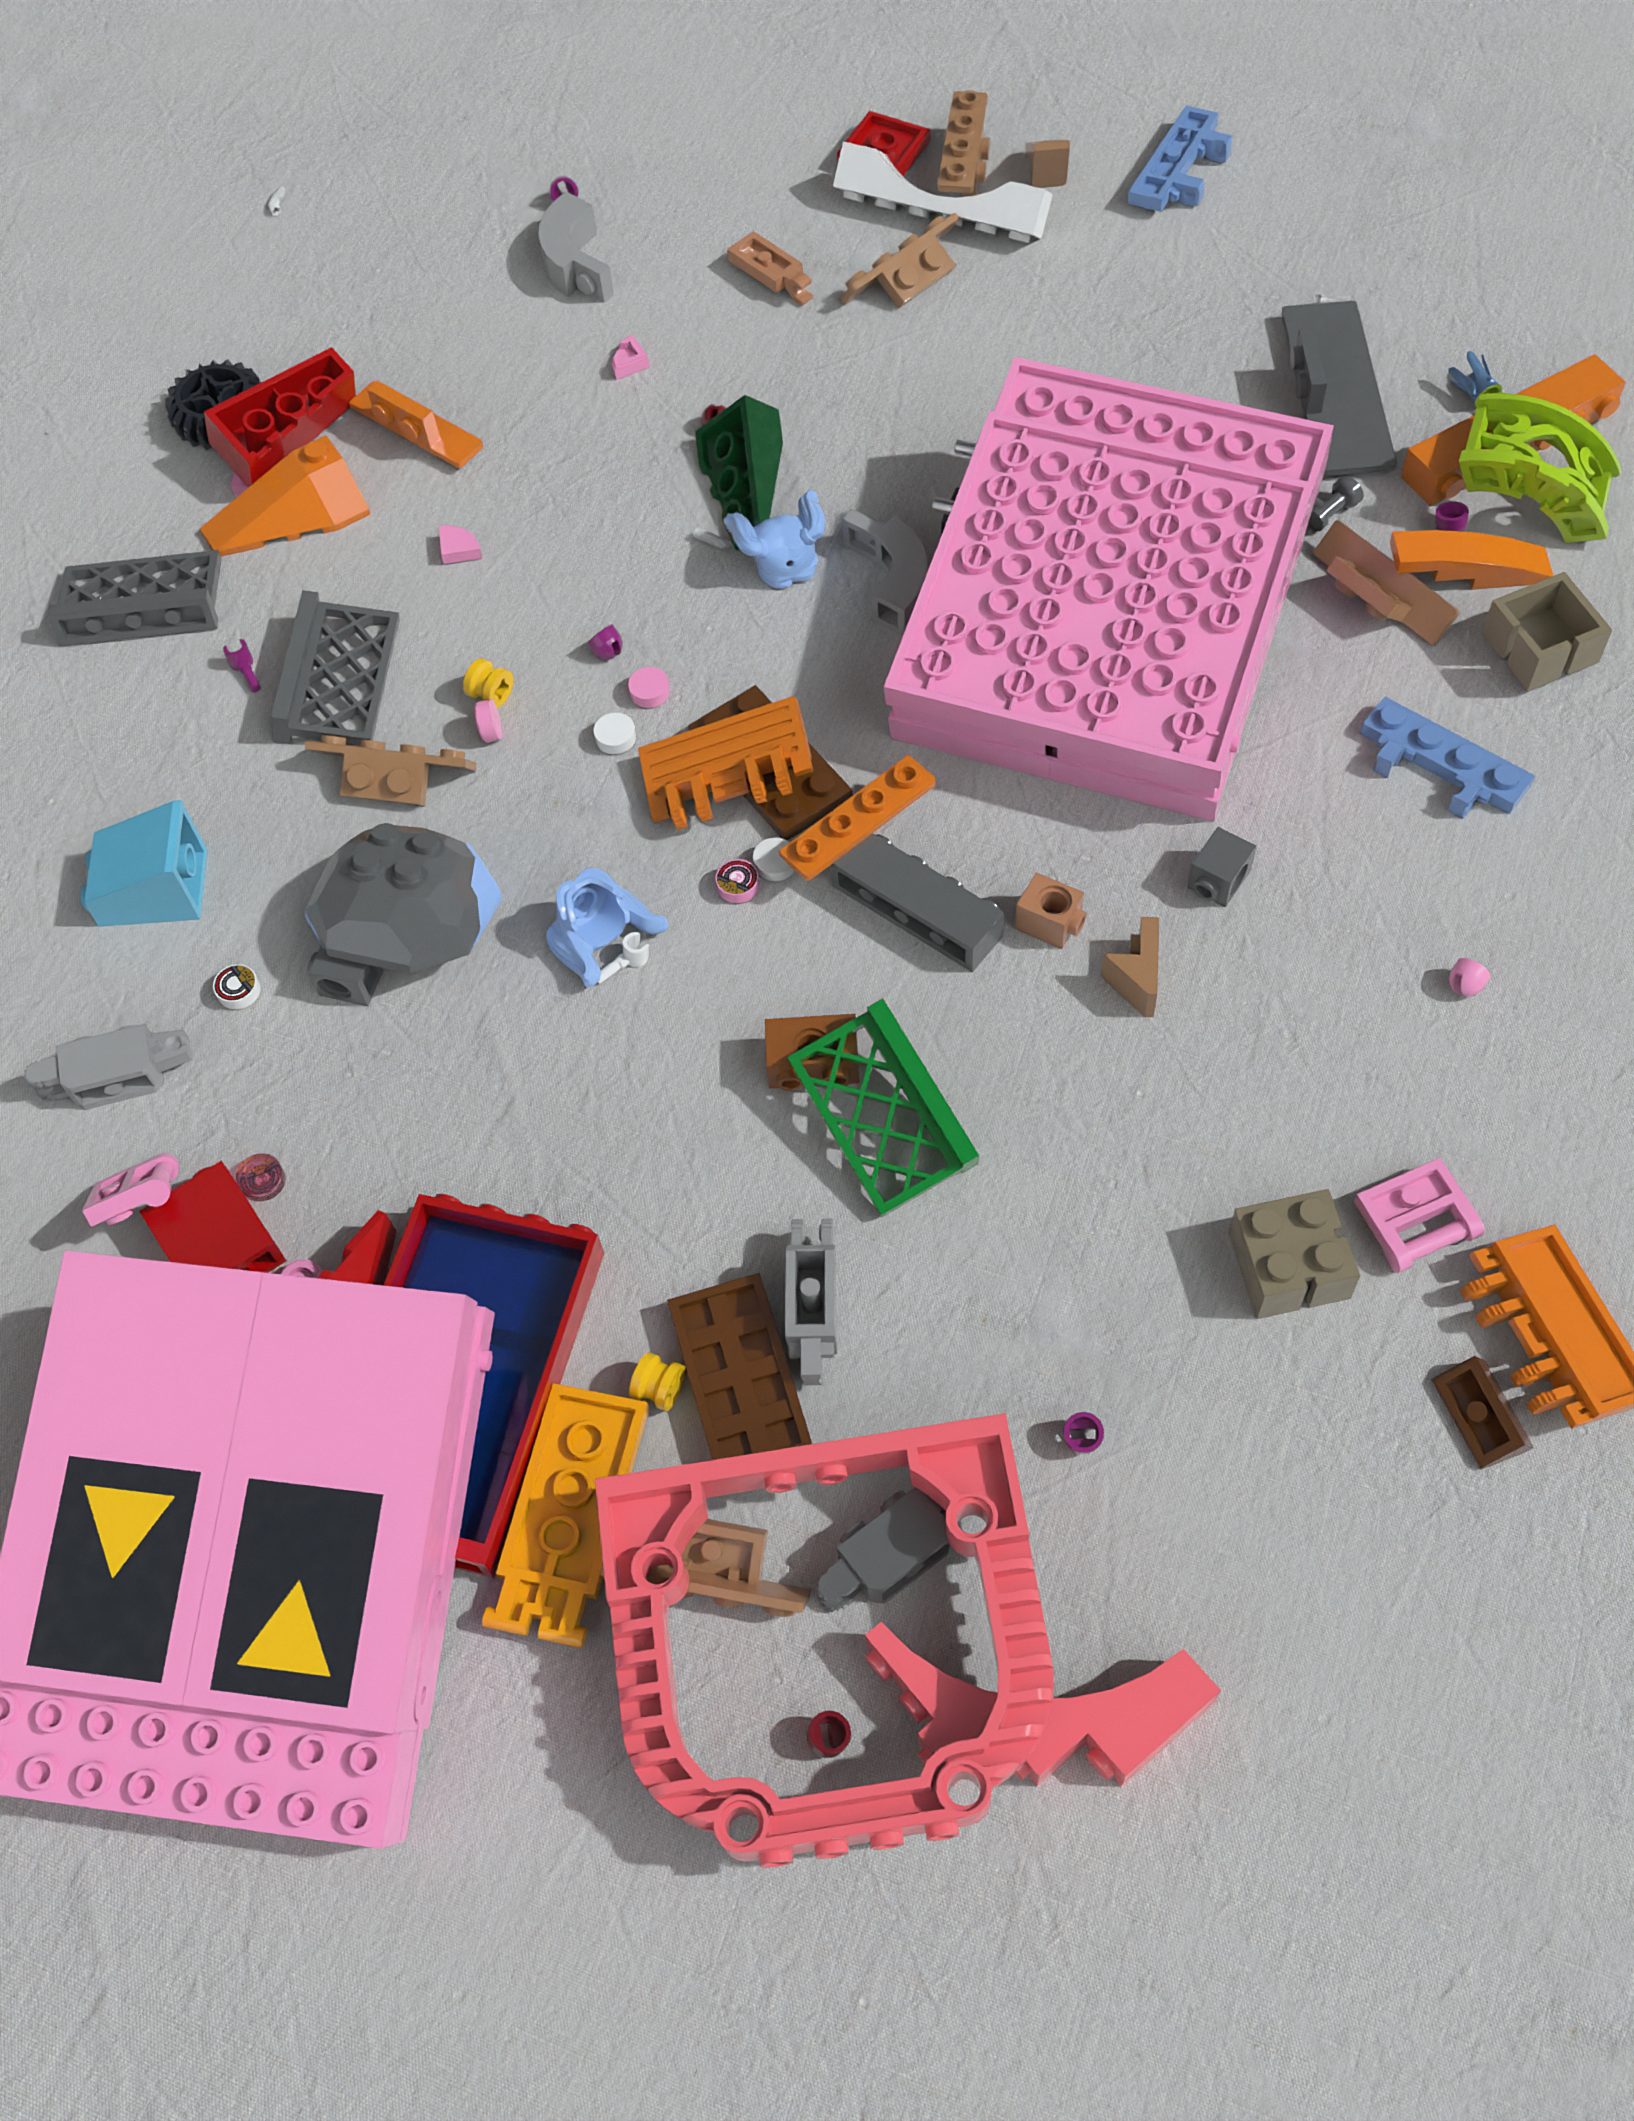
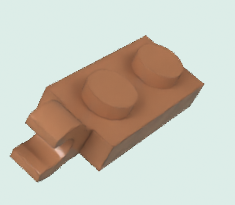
[727,231,813,306]

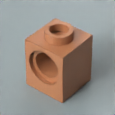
[1015,872,1087,949]

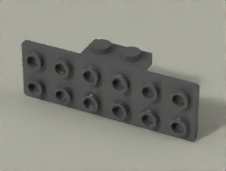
[1281,301,1397,476]

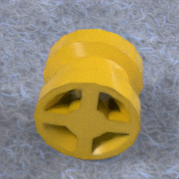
[463,658,514,708]
[629,1351,686,1412]

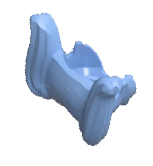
[724,490,826,588]
[546,868,669,988]

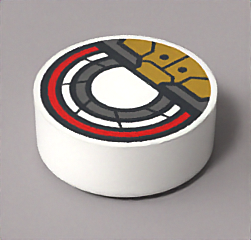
[213,964,261,1009]

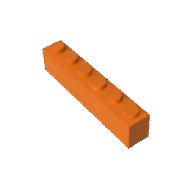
[1401,354,1626,506]

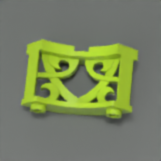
[1459,392,1621,543]

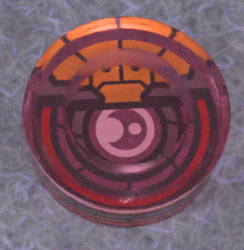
[236,1153,286,1202]

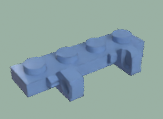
[1128,106,1232,212]
[1360,697,1535,819]

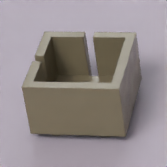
[1481,572,1612,692]
[1228,1189,1360,1319]

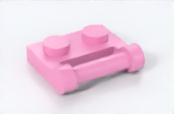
[82,1153,180,1227]
[1354,1158,1484,1273]

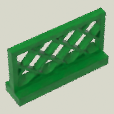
[787,998,979,1218]

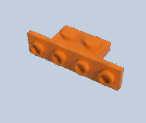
[349,380,483,469]
[779,754,936,881]

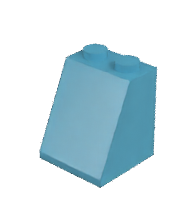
[81,800,208,927]

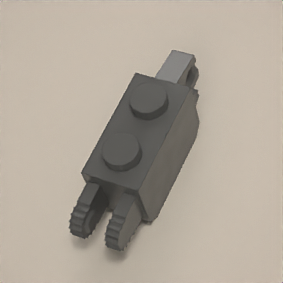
[816,1488,950,1612]

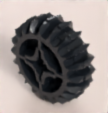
[165,359,262,451]

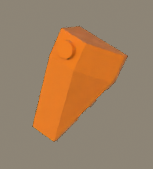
[199,435,371,557]

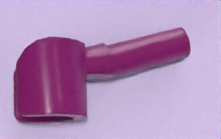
[223,639,261,692]

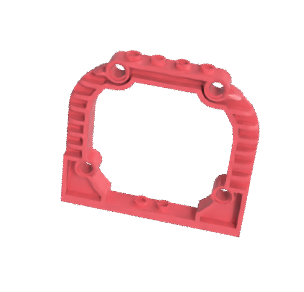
[595,1413,1054,1868]

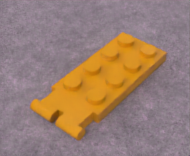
[482,1383,650,1649]

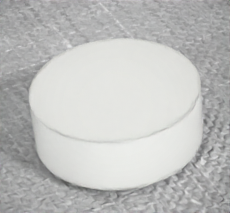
[593,713,636,754]
[753,838,795,882]

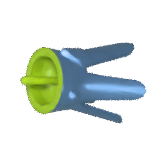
[1448,351,1502,408]

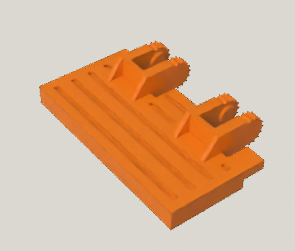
[638,696,813,830]
[1460,1224,1634,1429]

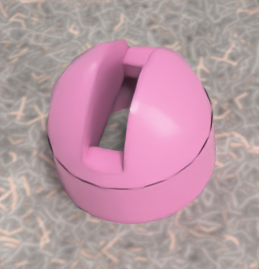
[1448,958,1491,997]

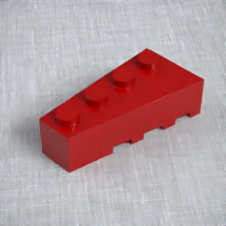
[204,347,356,488]

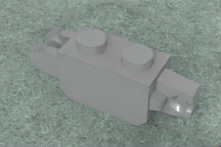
[24,1024,192,1110]
[785,1218,837,1385]

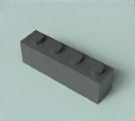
[831,833,1004,973]

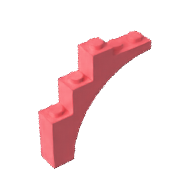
[864,1622,1221,1787]

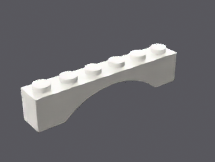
[833,142,1053,243]

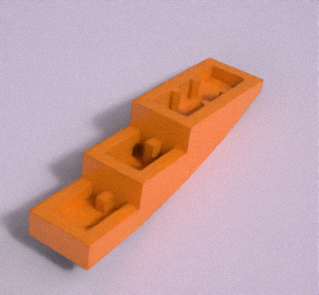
[1389,530,1554,589]

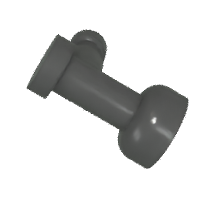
[1308,475,1364,531]

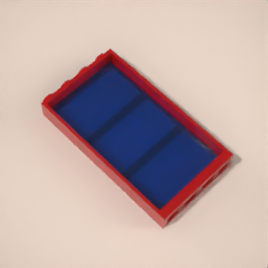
[383,1194,604,1579]

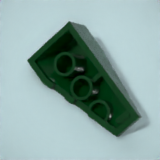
[695,395,783,551]

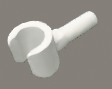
[597,932,649,984]

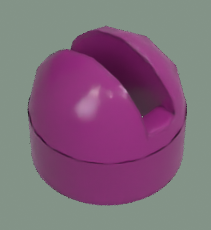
[550,176,578,202]
[1435,501,1469,532]
[587,624,623,660]
[1063,1412,1104,1454]

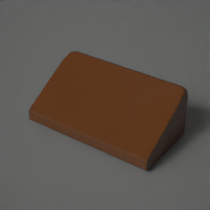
[1431,1355,1534,1469]

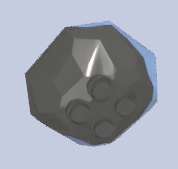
[305,823,502,974]

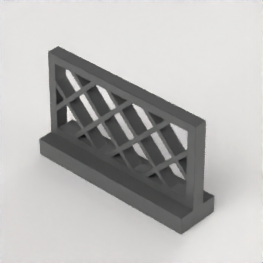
[47,550,222,646]
[270,590,400,745]

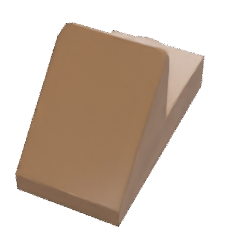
[1025,139,1070,188]
[1101,917,1159,1017]

